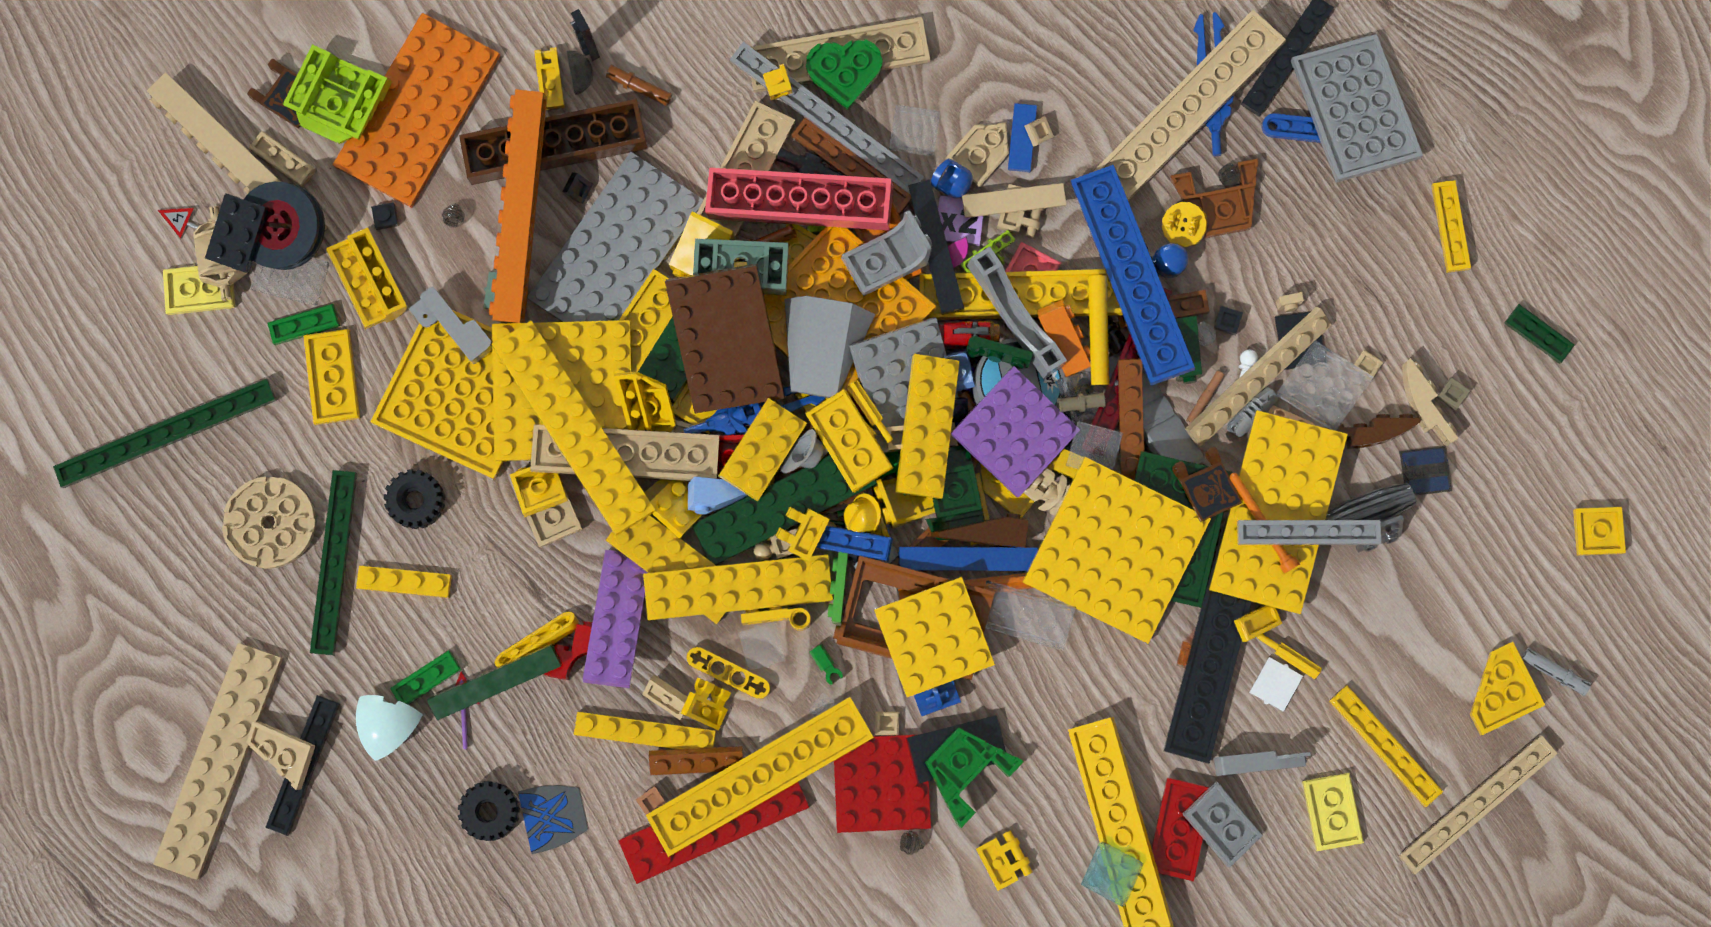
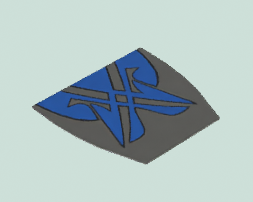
[518,785,588,854]

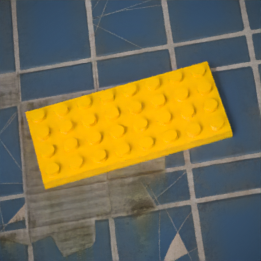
[1209,410,1348,614]

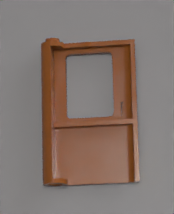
[833,556,995,680]

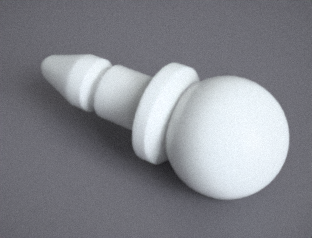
[1239,349,1258,377]

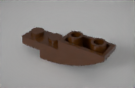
[1327,414,1420,449]

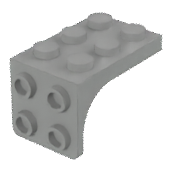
[841,211,932,296]

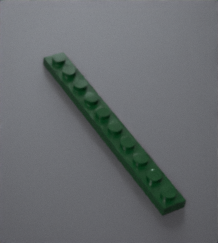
[53,379,277,488]

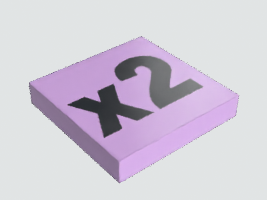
[938,196,983,246]

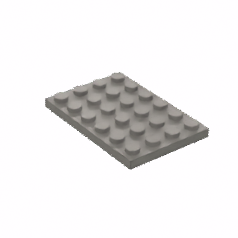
[1291,34,1423,183]

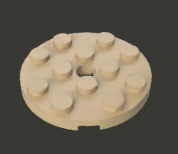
[222,477,316,569]

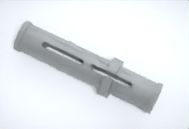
[1522,647,1592,696]

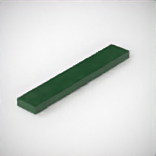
[427,644,562,721]

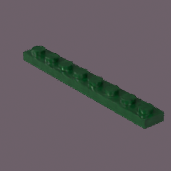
[310,470,357,656]

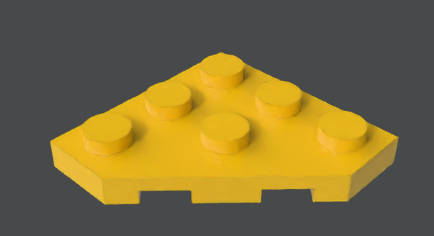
[1470,642,1545,736]

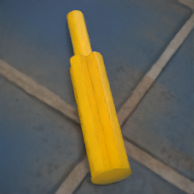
[847,380,893,443]
[1257,634,1322,680]

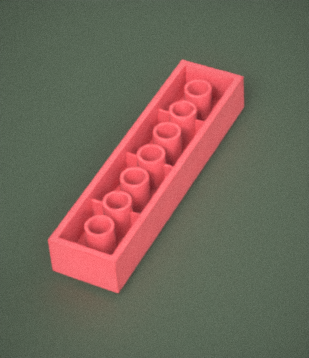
[705,168,893,230]

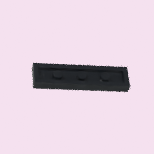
[570,9,600,61]

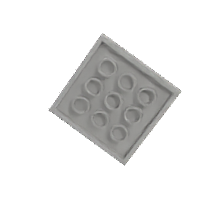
[849,318,959,430]

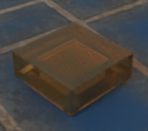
[1176,641,1191,668]

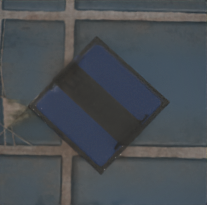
[1399,446,1452,496]

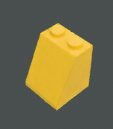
[669,211,735,277]

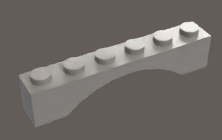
[967,247,1067,379]

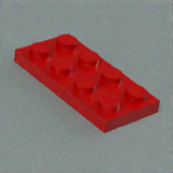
[1151,778,1209,881]

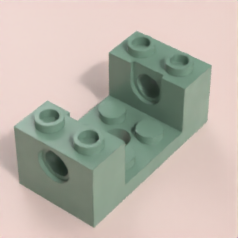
[693,238,789,295]

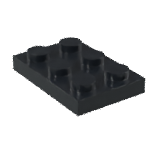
[205,193,269,273]

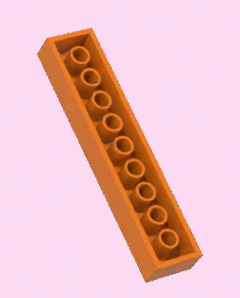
[489,89,547,323]

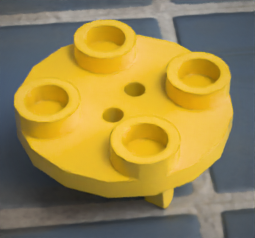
[1162,202,1207,247]

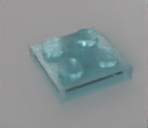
[1081,841,1144,907]

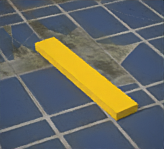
[1329,685,1443,807]

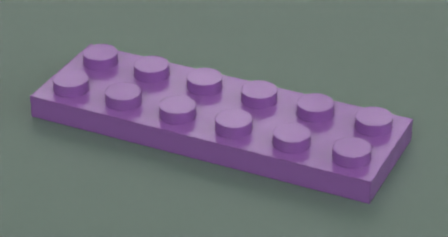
[583,550,647,688]

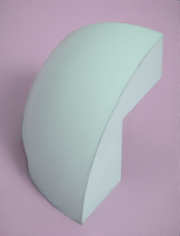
[356,695,423,761]

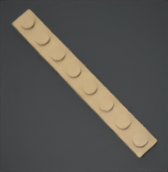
[1185,307,1331,447]
[1398,735,1558,874]

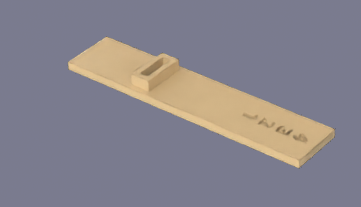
[962,183,1066,218]

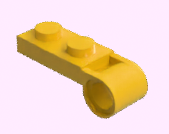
[741,605,811,631]

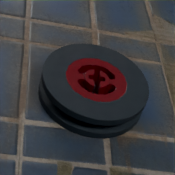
[244,181,325,270]

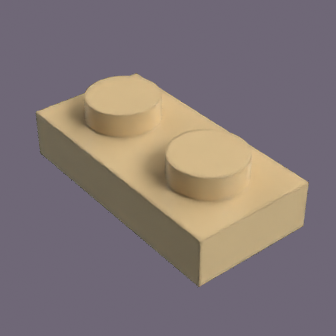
[642,675,687,720]

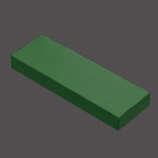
[267,304,340,345]
[390,650,462,705]

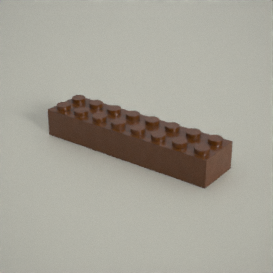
[459,98,648,185]

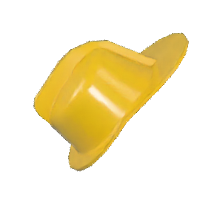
[844,493,881,534]

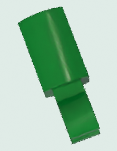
[809,644,843,685]

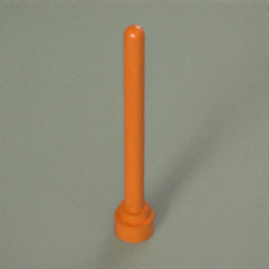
[1230,473,1300,574]

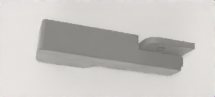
[409,287,492,364]
[1214,751,1311,776]

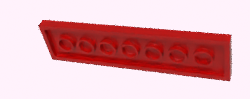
[618,782,809,884]

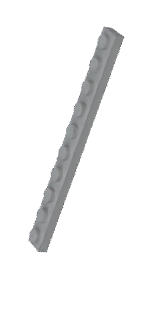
[730,42,924,194]

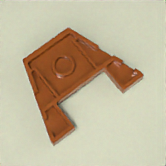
[1170,159,1258,238]

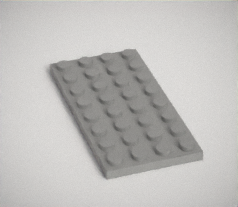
[527,151,704,322]

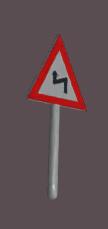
[158,208,198,239]

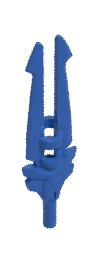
[1193,12,1234,156]
[683,386,826,435]

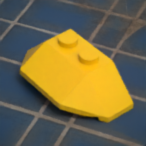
[614,372,676,432]

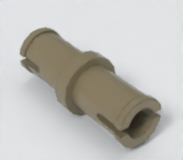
[1057,392,1105,412]

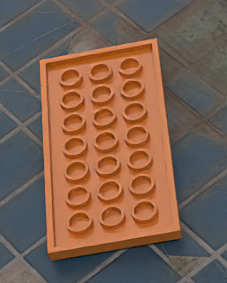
[332,13,500,208]

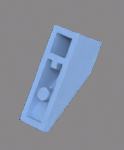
[688,477,748,514]

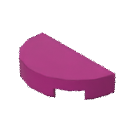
[948,236,969,268]

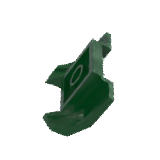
[925,445,984,540]

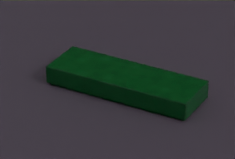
[1504,304,1575,364]

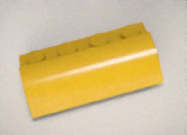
[326,227,407,330]

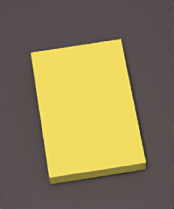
[163,266,235,315]
[1302,773,1364,851]

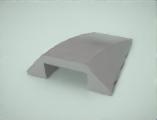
[785,296,875,398]

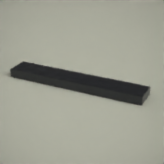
[908,179,964,315]
[265,695,340,836]

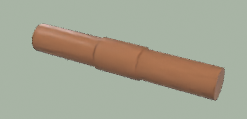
[1186,371,1225,424]

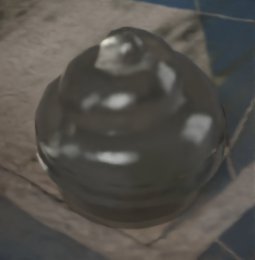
[1218,163,1241,187]
[442,203,465,227]
[900,831,925,855]

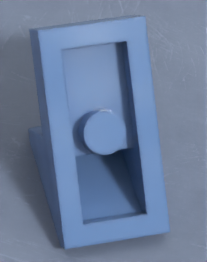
[944,348,975,391]

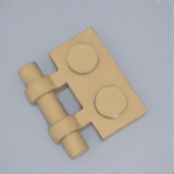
[997,184,1044,238]

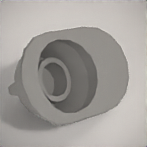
[779,429,828,473]

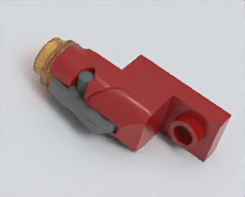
[938,321,1000,349]

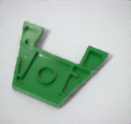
[925,728,1024,828]

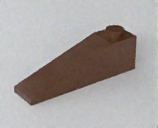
[931,513,1028,548]

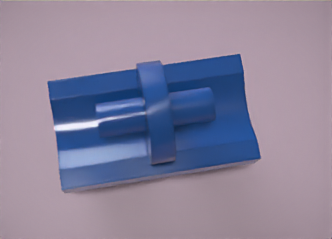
[914,681,961,717]

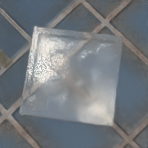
[1277,341,1373,431]

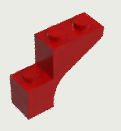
[543,621,593,680]

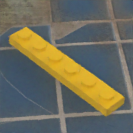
[574,712,716,749]

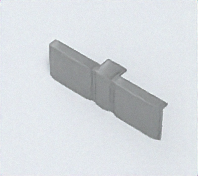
[1109,350,1205,464]

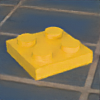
[650,480,703,539]
[1573,507,1626,556]

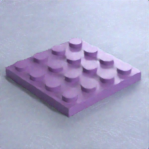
[951,366,1080,498]

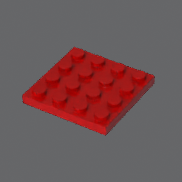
[834,735,931,833]

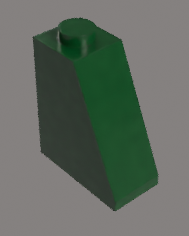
[1176,316,1202,384]

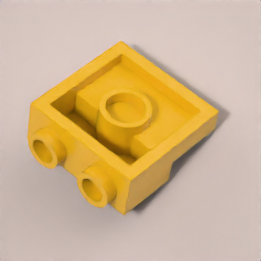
[510,467,568,517]

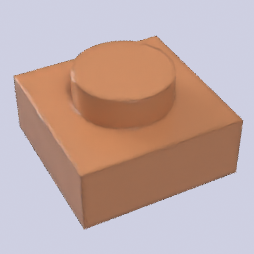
[636,786,667,815]

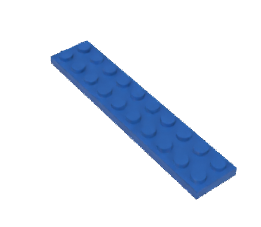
[1071,165,1195,386]

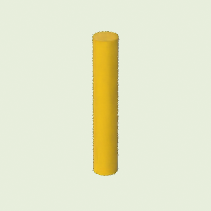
[1088,276,1110,385]

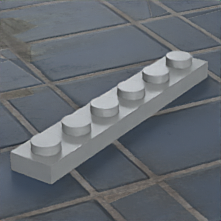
[1237,520,1381,545]

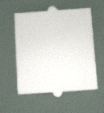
[1249,657,1303,712]

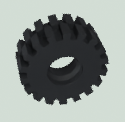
[384,469,445,529]
[458,781,520,841]

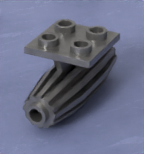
[1325,483,1416,552]

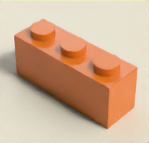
[1037,299,1091,377]

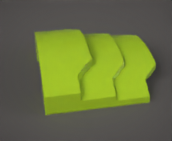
[283,44,392,144]

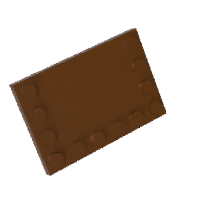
[665,264,785,414]

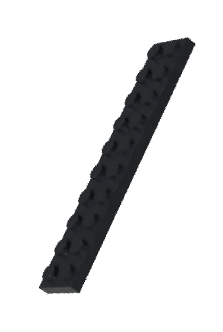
[1163,527,1251,764]

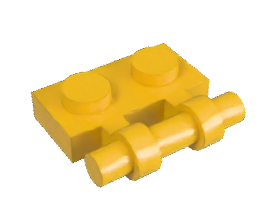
[976,830,1033,891]

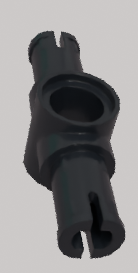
[776,148,844,176]

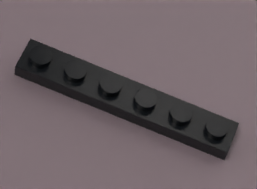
[1241,0,1334,117]

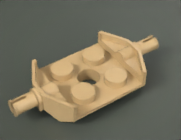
[193,206,247,301]

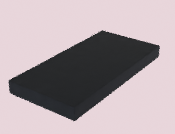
[906,715,1006,784]

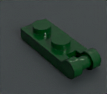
[966,336,1033,369]

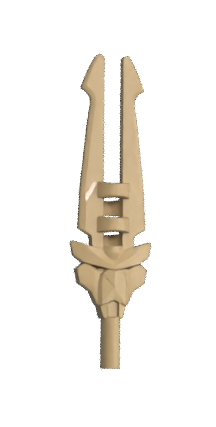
[1023,468,1071,516]

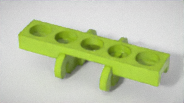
[960,230,1015,273]

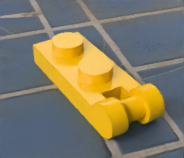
[534,47,565,110]

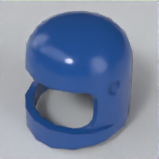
[931,158,973,198]
[1152,243,1189,278]

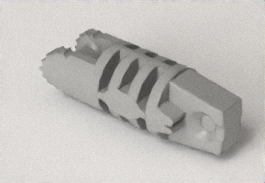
[1226,387,1278,437]

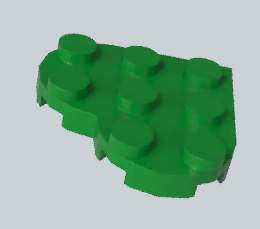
[806,39,883,110]

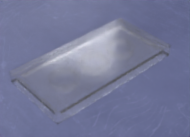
[984,580,1076,651]

